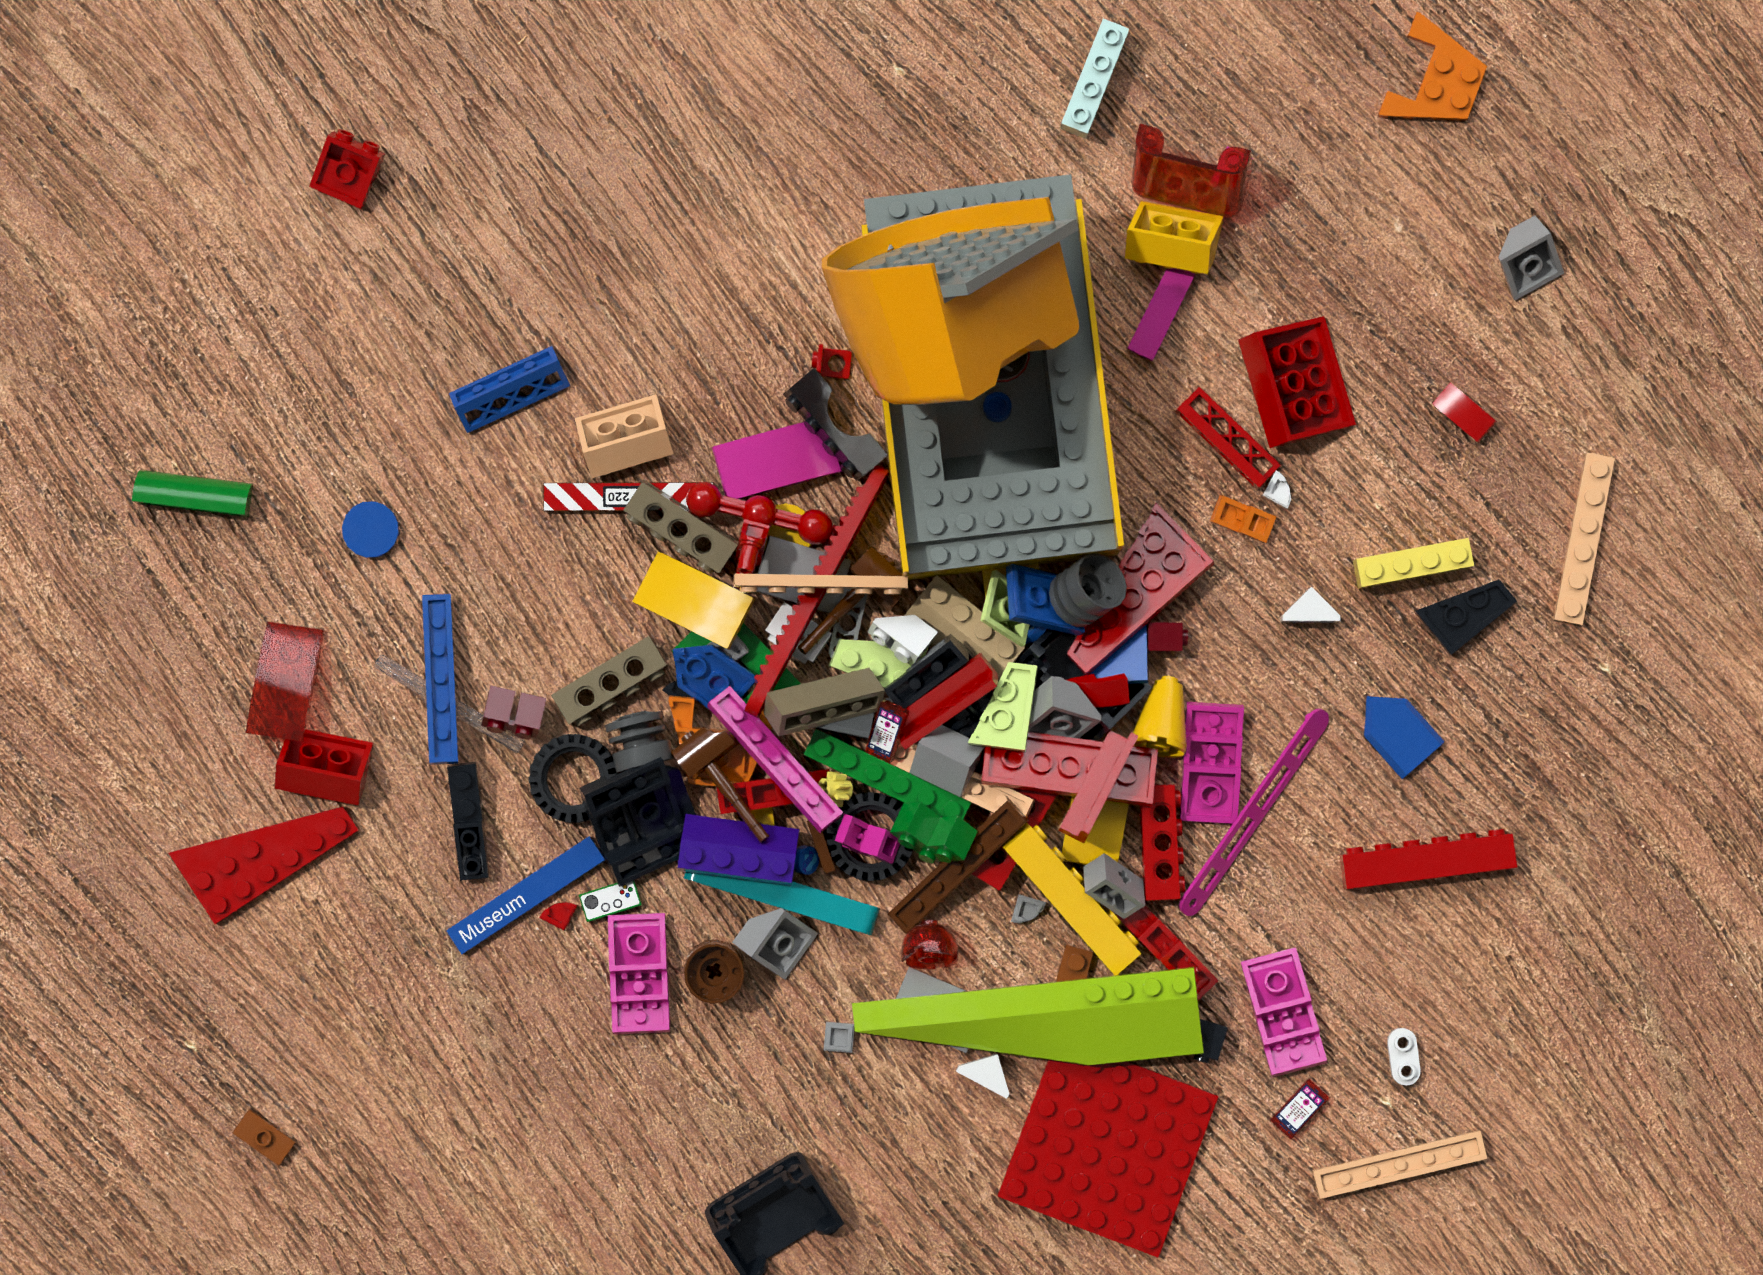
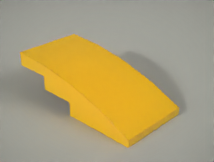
[632,551,755,650]
[1061,796,1129,865]

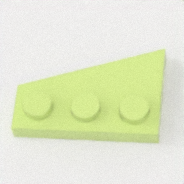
[829,639,928,688]
[968,662,1038,752]

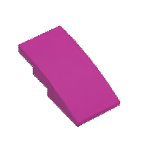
[712,422,841,499]
[1180,702,1244,824]
[608,913,670,1035]
[1241,947,1327,1078]

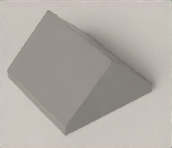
[909,725,985,798]

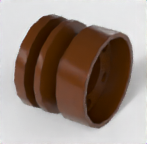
[684,939,744,1004]

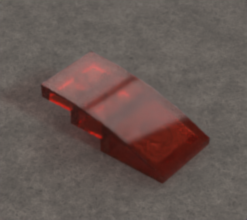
[245,621,324,742]

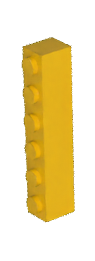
[1002,823,1141,975]

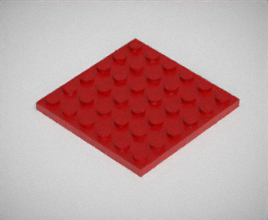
[997,1059,1219,1258]

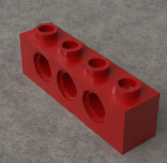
[1140,784,1185,901]
[972,789,1057,891]

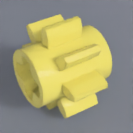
[818,772,853,807]

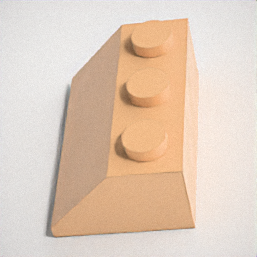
[575,394,674,478]

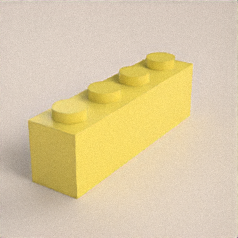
[1353,538,1474,589]

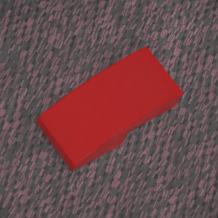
[1432,382,1497,443]
[1066,673,1130,707]

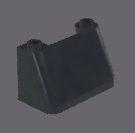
[1014,629,1152,741]
[705,1152,845,1275]

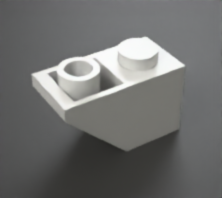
[868,615,938,666]

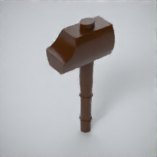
[798,547,902,655]
[671,726,770,843]

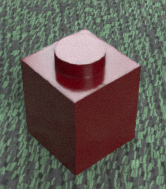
[1147,622,1188,653]

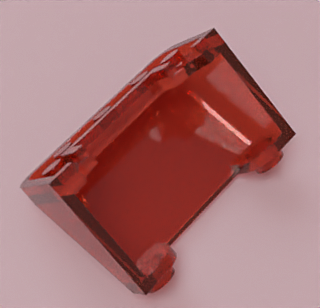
[1131,124,1253,218]

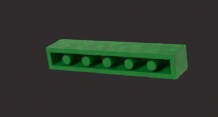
[803,729,971,819]

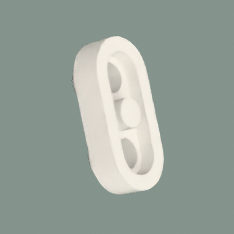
[1387,1028,1420,1085]

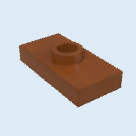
[232,1109,296,1166]

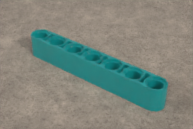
[683,872,880,936]

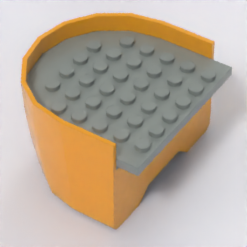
[822,197,1079,405]

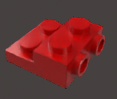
[309,129,385,209]

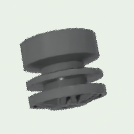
[1049,553,1127,627]
[605,711,674,773]

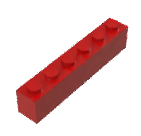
[1339,829,1517,889]

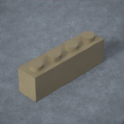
[763,668,885,736]

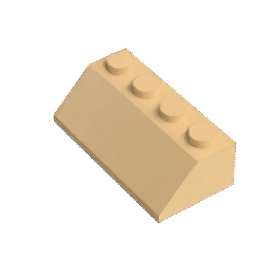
[904,575,1025,681]

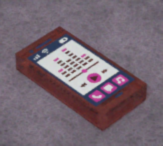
[865,699,909,763]
[1269,1078,1330,1140]

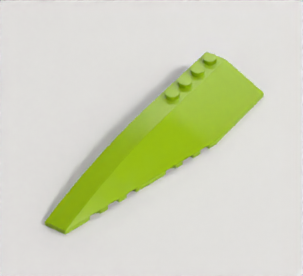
[852,967,1204,1065]

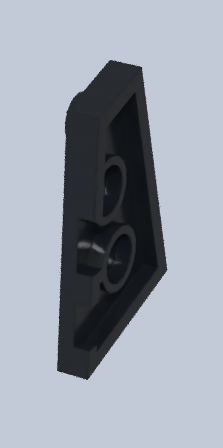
[1414,579,1517,655]

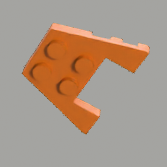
[1378,12,1487,121]
[668,695,772,786]

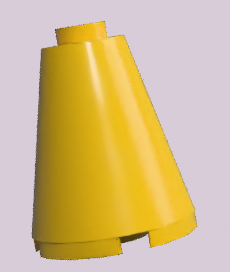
[1133,676,1187,758]

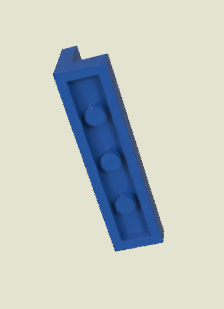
[449,346,570,433]

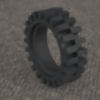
[528,734,618,823]
[827,792,913,881]

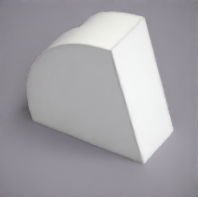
[1262,471,1291,509]

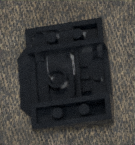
[884,634,995,753]
[579,757,696,887]

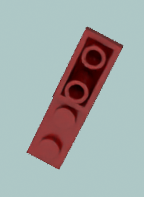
[717,769,830,814]

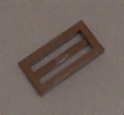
[807,820,836,873]

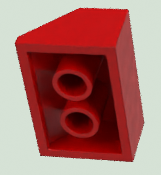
[274,726,373,805]

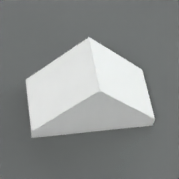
[1280,587,1340,623]
[956,1053,1009,1099]

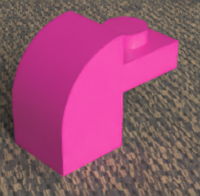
[835,814,900,864]

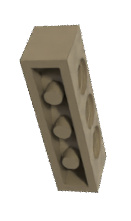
[623,479,738,573]
[551,636,668,727]

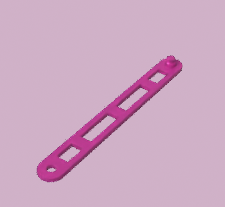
[1179,709,1329,916]

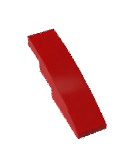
[1115,906,1219,1001]

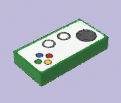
[579,880,642,922]

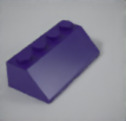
[677,814,799,886]

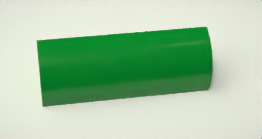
[132,470,253,517]

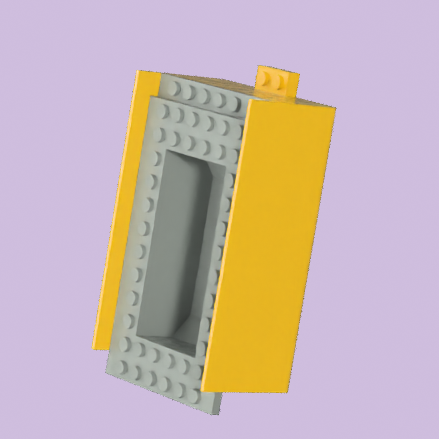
[861,174,1124,599]

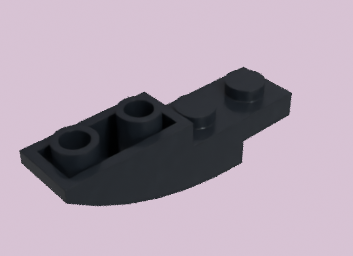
[447,762,489,881]

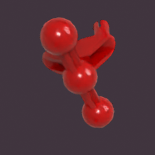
[686,482,833,590]

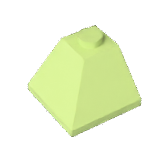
[980,570,1030,647]

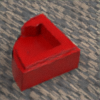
[539,902,578,931]

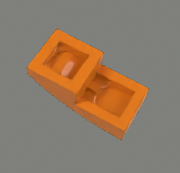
[1209,495,1276,543]

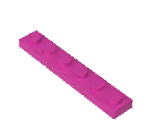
[707,686,843,833]

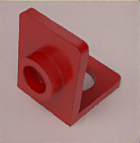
[811,344,852,379]

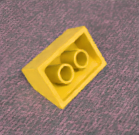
[1125,201,1224,274]

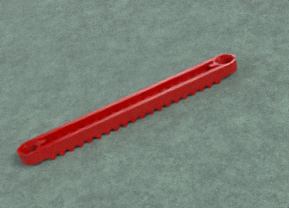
[744,465,890,718]

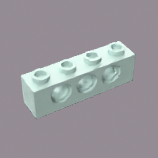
[1060,19,1129,139]

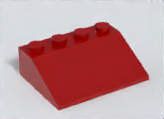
[1238,316,1356,448]

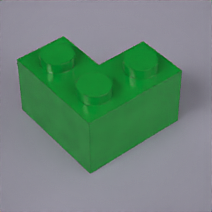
[890,802,978,864]

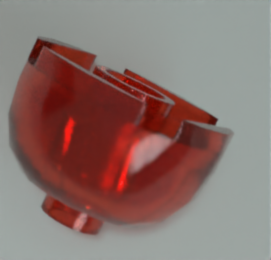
[901,920,958,970]

